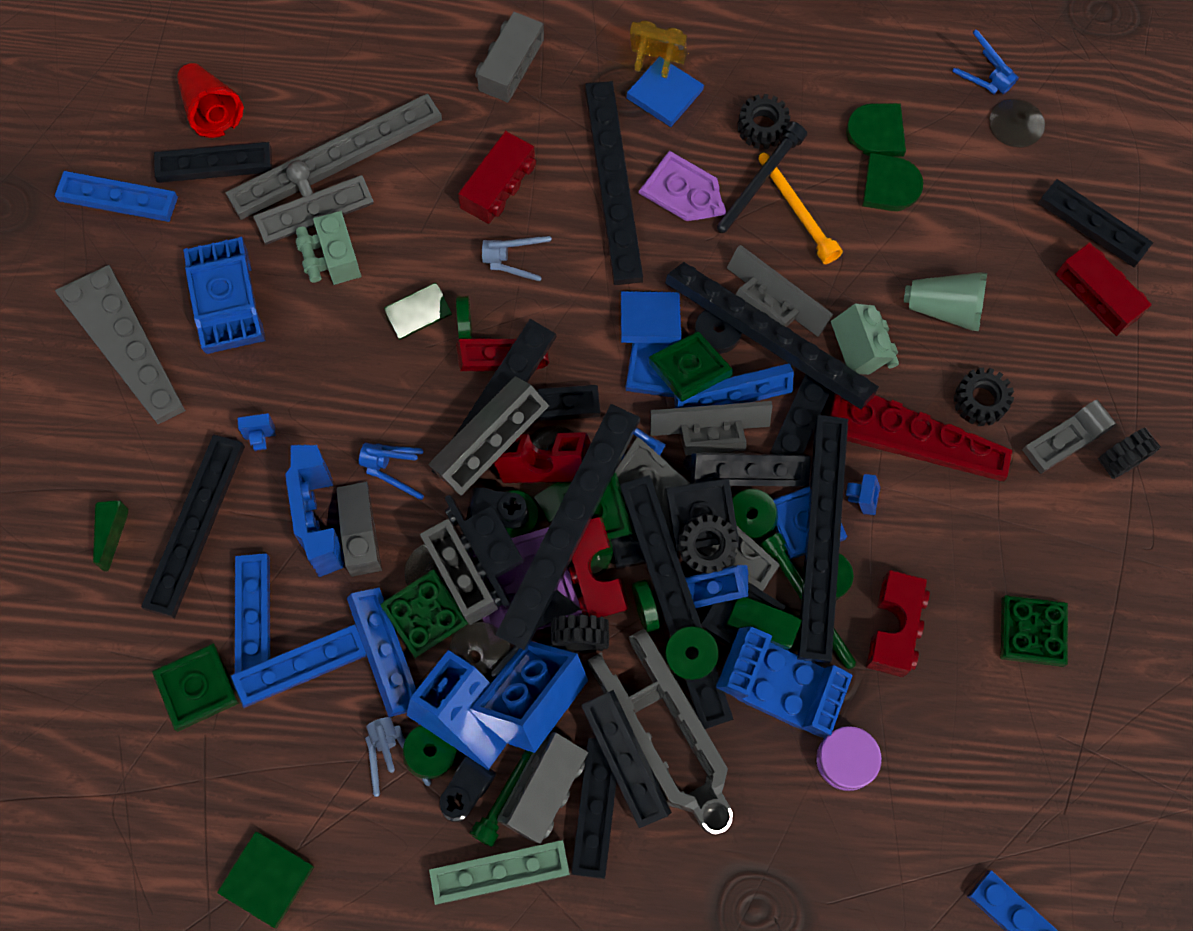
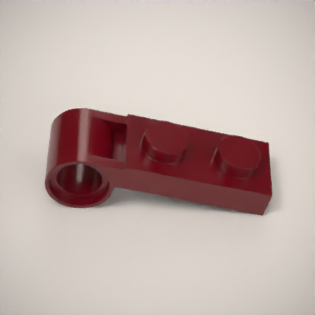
[456,339,549,371]

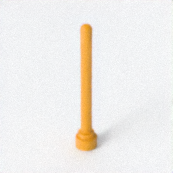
[759,153,843,265]

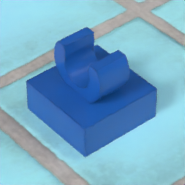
[238,413,276,451]
[846,474,880,515]

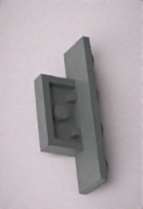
[727,245,833,337]
[650,401,772,455]

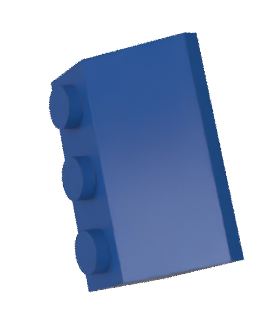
[470,641,588,753]

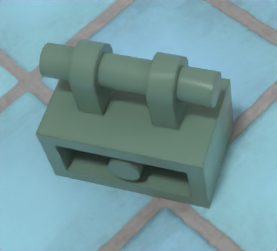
[295,211,362,285]
[831,304,899,375]

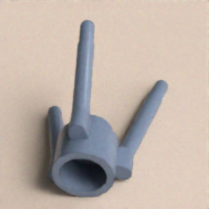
[482,236,552,281]
[365,717,431,797]

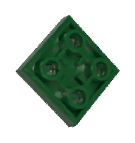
[380,569,469,658]
[1000,595,1068,667]

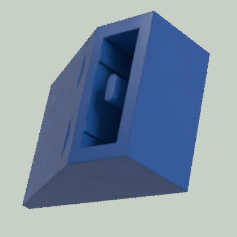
[406,650,508,770]

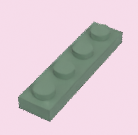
[429,840,570,905]

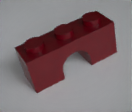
[494,432,591,483]
[569,517,629,618]
[866,570,930,677]

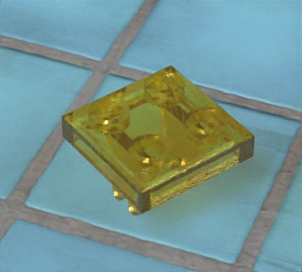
[630,21,687,78]

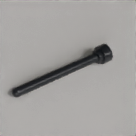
[717,121,808,233]

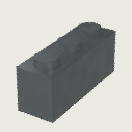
[475,12,544,103]
[420,519,498,625]
[496,732,588,844]

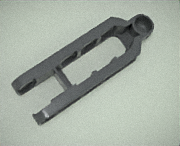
[587,629,733,835]

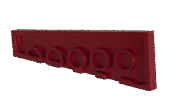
[830,393,1012,482]

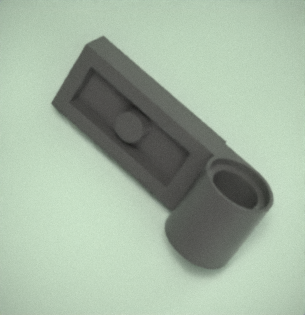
[1022,399,1117,474]

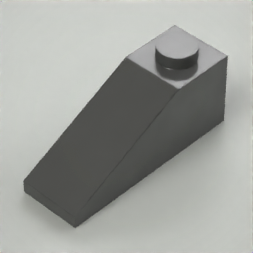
[337,482,382,577]

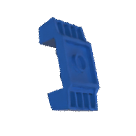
[183,236,266,354]
[285,445,344,577]
[716,627,853,738]

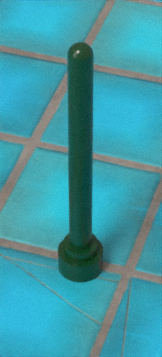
[759,533,856,669]
[469,729,553,847]

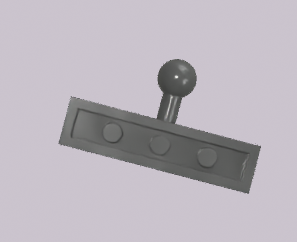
[254,160,374,245]

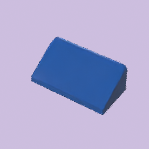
[685,565,748,608]

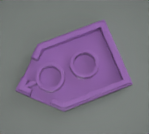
[639,151,726,221]

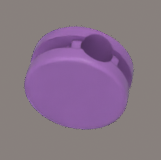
[816,726,881,791]

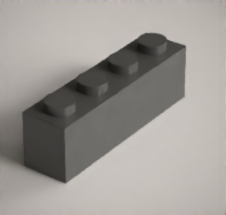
[428,376,549,496]

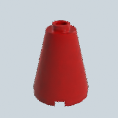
[177,63,244,138]

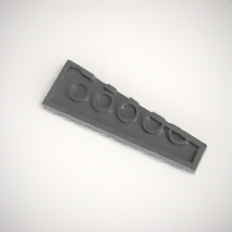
[55,265,186,424]
[614,437,780,591]

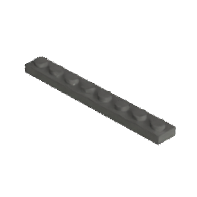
[225,93,442,220]

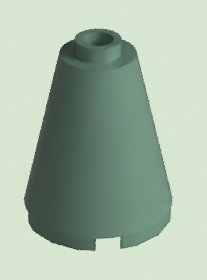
[904,272,987,331]

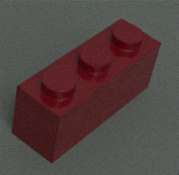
[458,130,536,224]
[1055,242,1152,336]

